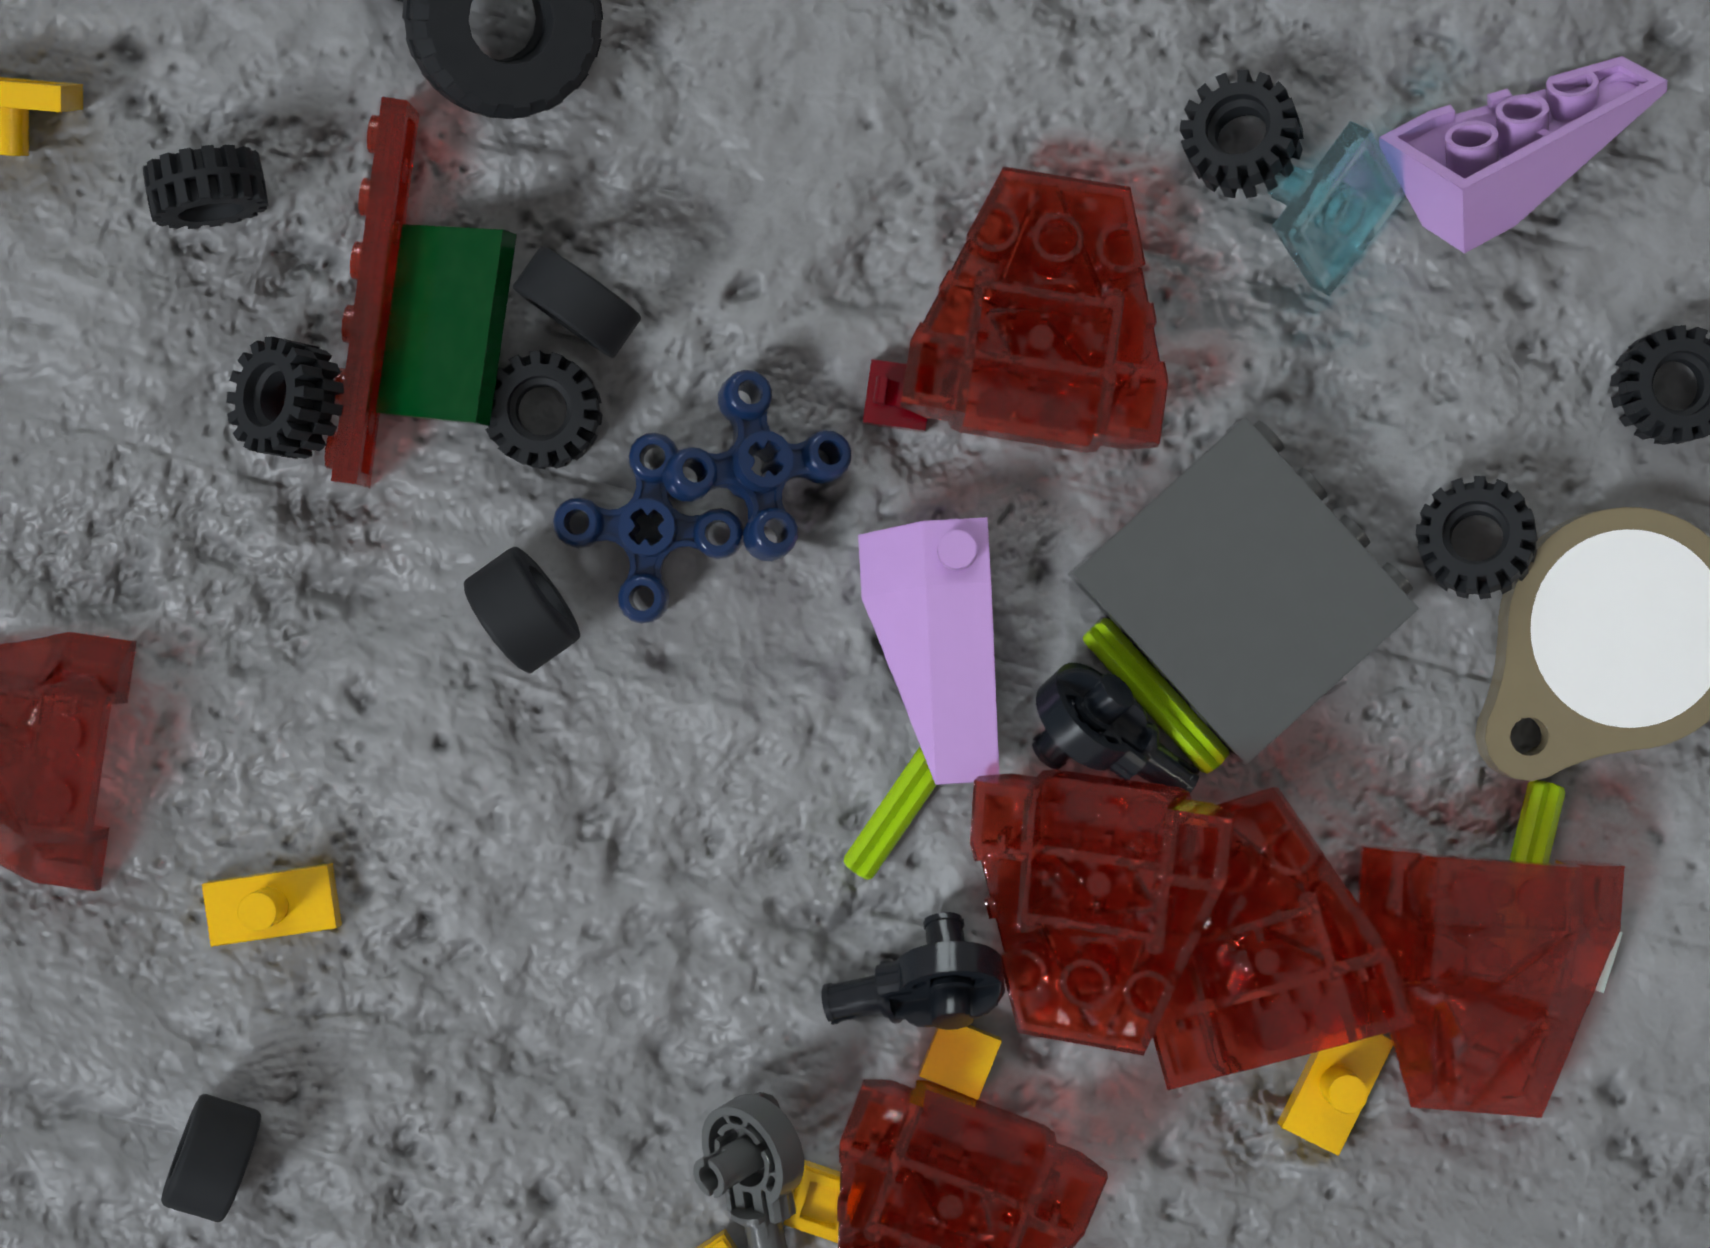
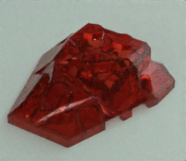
[900,167,1169,453]
[0,632,137,891]
[970,769,1235,1056]
[1150,787,1417,1091]
[1357,845,1625,1118]
[837,1079,1108,1248]

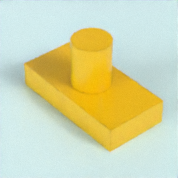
[0,77,83,156]
[202,863,342,947]
[1277,1010,1395,1156]

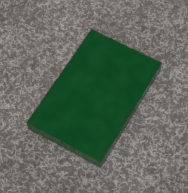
[375,224,517,426]

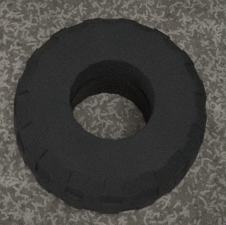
[402,0,603,119]

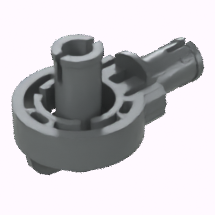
[693,1092,804,1248]

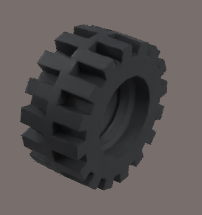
[143,145,269,229]

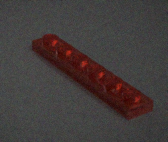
[325,97,420,488]

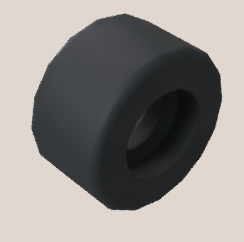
[463,547,580,673]
[161,1094,261,1222]

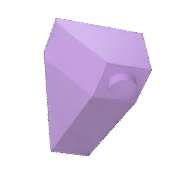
[1379,56,1668,254]
[858,517,1000,785]

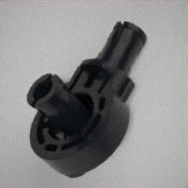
[1032,663,1199,803]
[821,912,1005,1030]

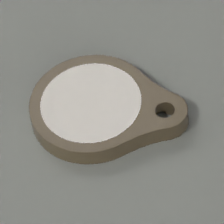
[1475,507,1710,781]

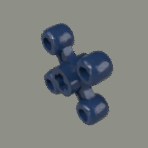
[663,370,851,562]
[553,432,744,624]

